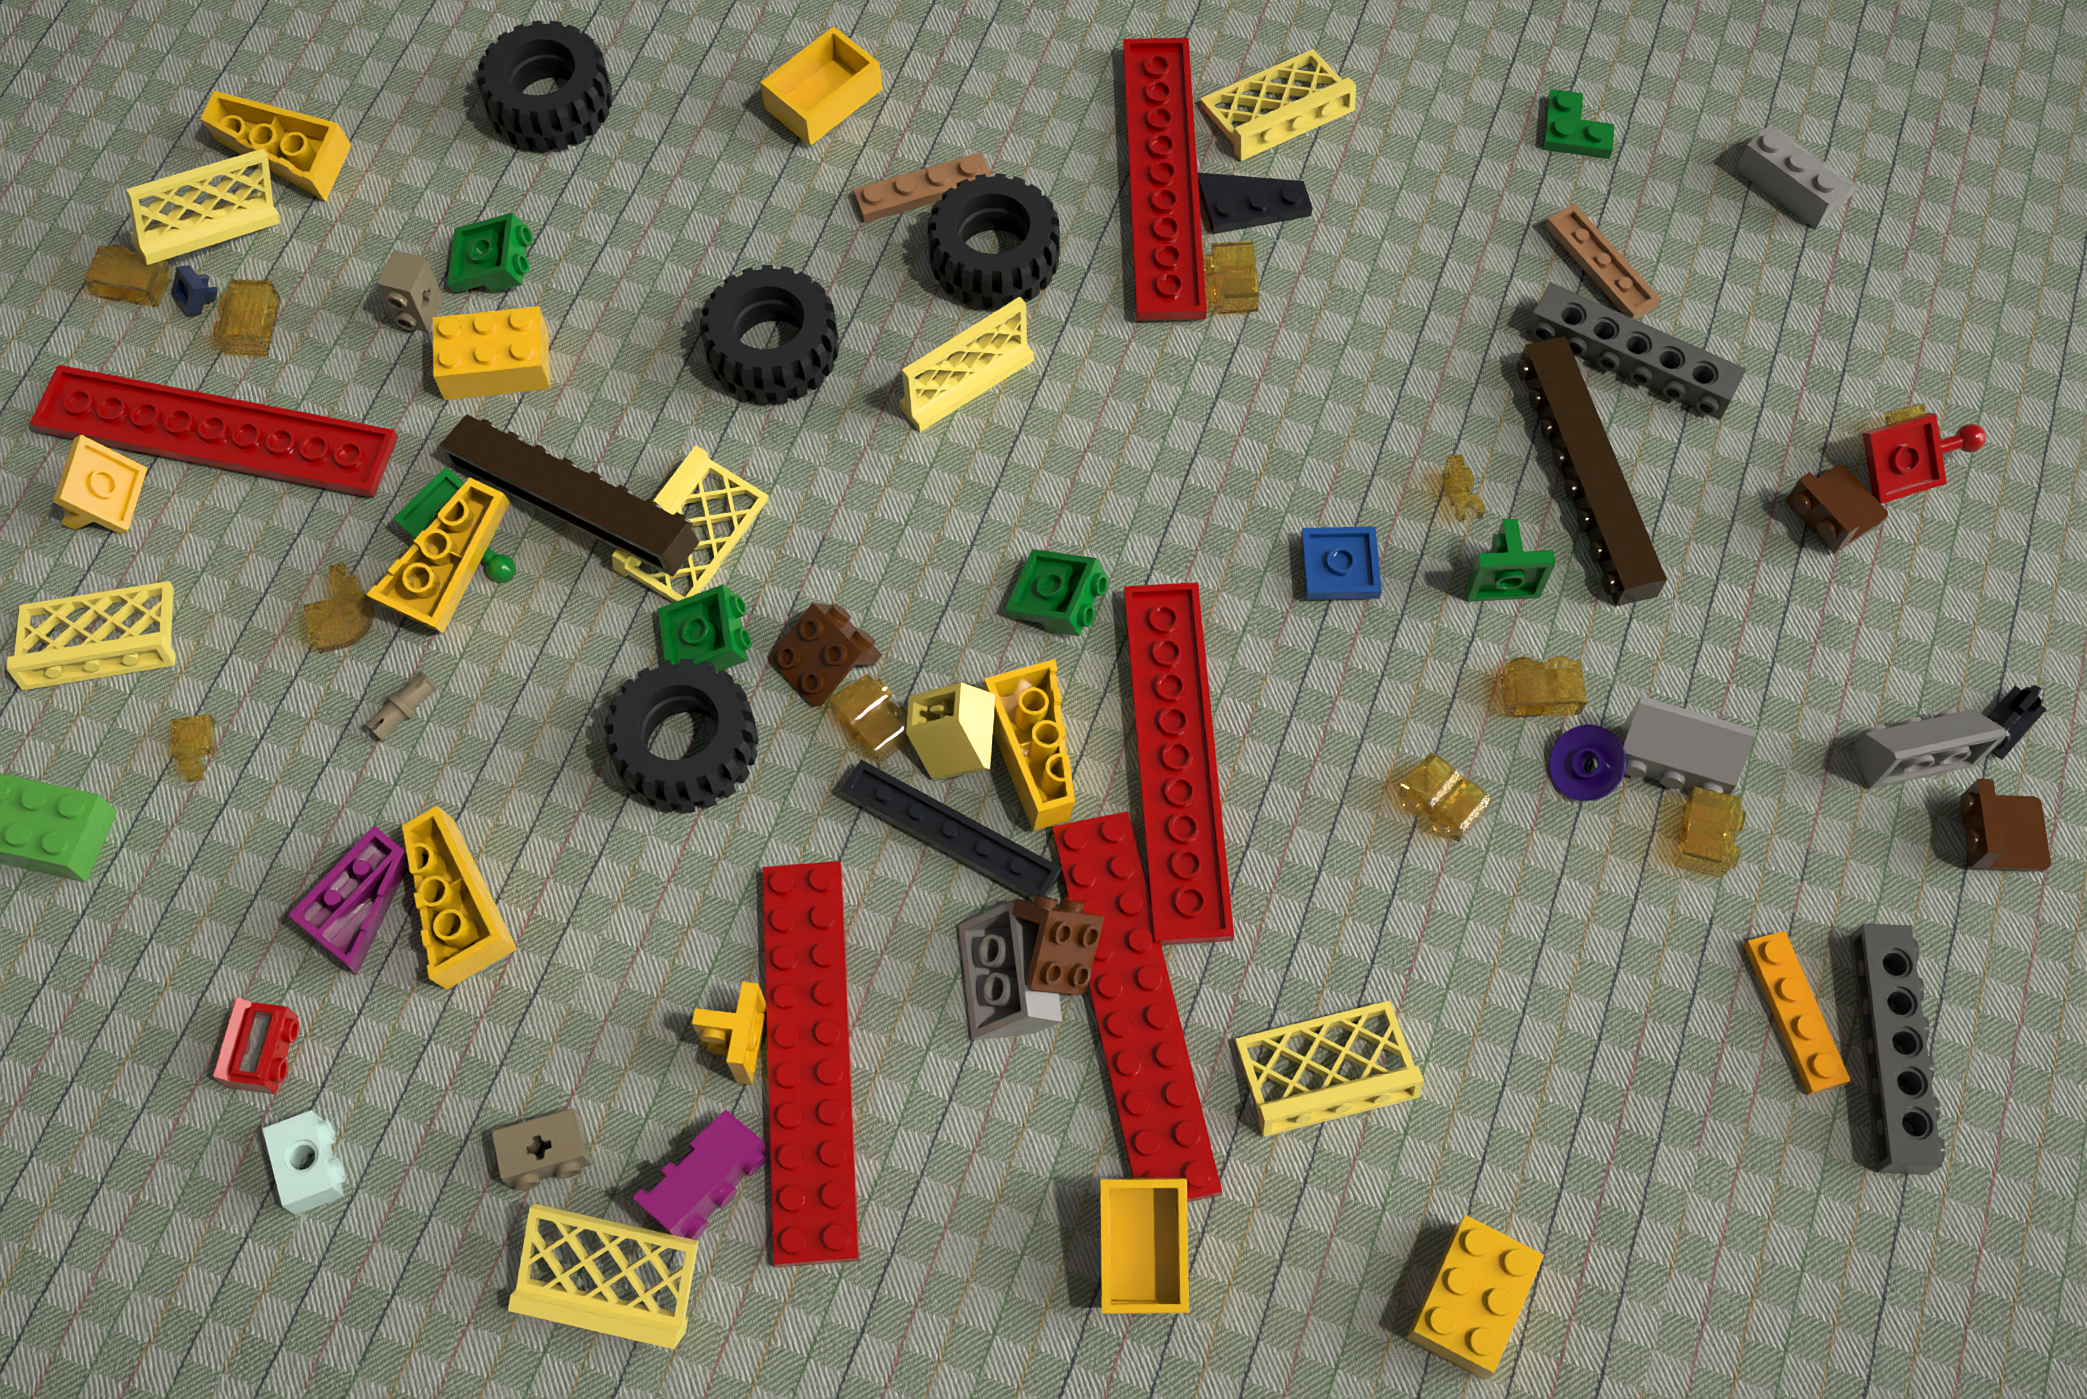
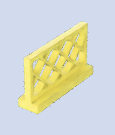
[1200,49,1356,161]
[126,149,280,265]
[899,297,1034,432]
[612,445,769,603]
[6,581,175,690]
[1235,1000,1424,1137]
[508,1204,699,1349]

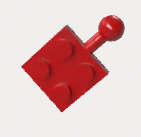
[1862,413,1986,504]

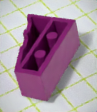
[288,825,409,976]
[632,1110,767,1240]

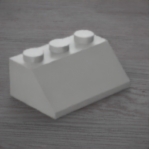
[1735,126,1859,229]
[1619,696,1757,801]
[1852,709,2007,790]
[959,900,1063,1040]

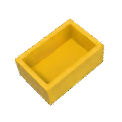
[760,26,882,146]
[433,306,551,400]
[1100,1177,1189,1314]
[1406,1215,1544,1380]

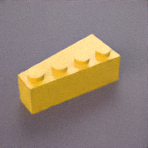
[200,90,351,202]
[366,478,510,634]
[982,659,1075,831]
[402,806,517,990]

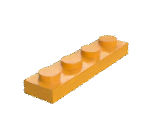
[1744,931,1851,1096]

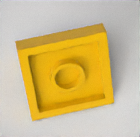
[53,435,147,534]
[692,981,767,1085]

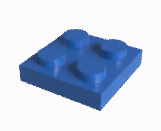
[1301,526,1382,600]

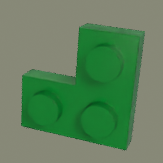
[1543,89,1615,159]

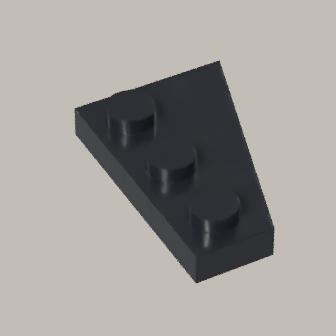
[1198,172,1313,234]

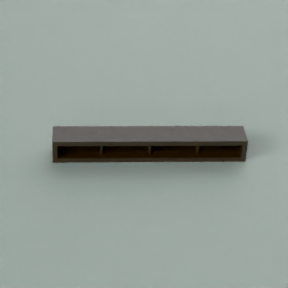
[1517,336,1667,606]
[439,414,699,577]

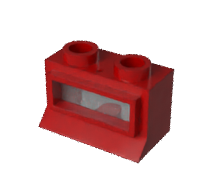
[213,997,299,1095]

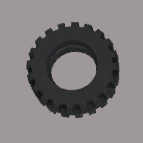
[477,20,613,152]
[927,173,1060,310]
[700,265,839,404]
[604,659,759,813]

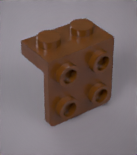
[1786,465,1888,554]
[770,603,882,706]
[1960,779,2051,872]
[1012,894,1104,995]

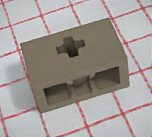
[377,250,444,332]
[492,1108,592,1191]

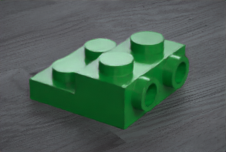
[447,212,533,293]
[1005,549,1108,636]
[658,584,752,672]

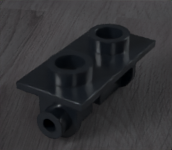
[1987,685,2047,760]

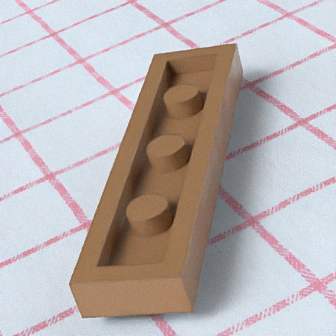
[853,152,992,223]
[1545,203,1661,320]

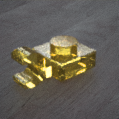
[1442,454,1485,522]
[171,714,216,782]

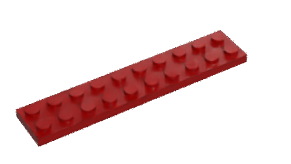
[1123,38,1207,321]
[29,365,398,498]
[1124,582,1234,945]
[1052,811,1222,1203]
[762,861,860,1268]

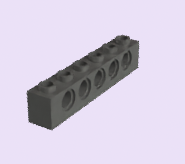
[1526,282,1747,420]
[1850,923,1945,1175]

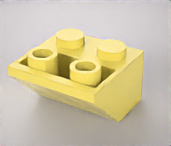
[906,682,995,781]

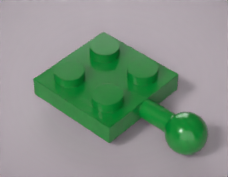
[393,467,516,583]

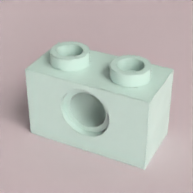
[262,1110,346,1215]

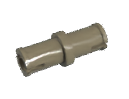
[365,671,438,742]

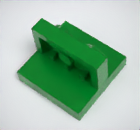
[1465,518,1556,602]

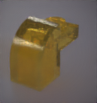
[304,562,374,654]

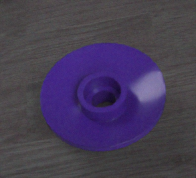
[1550,725,1626,801]

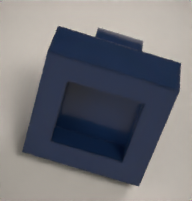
[171,265,218,316]

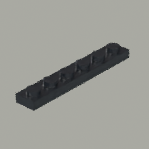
[841,759,1062,899]

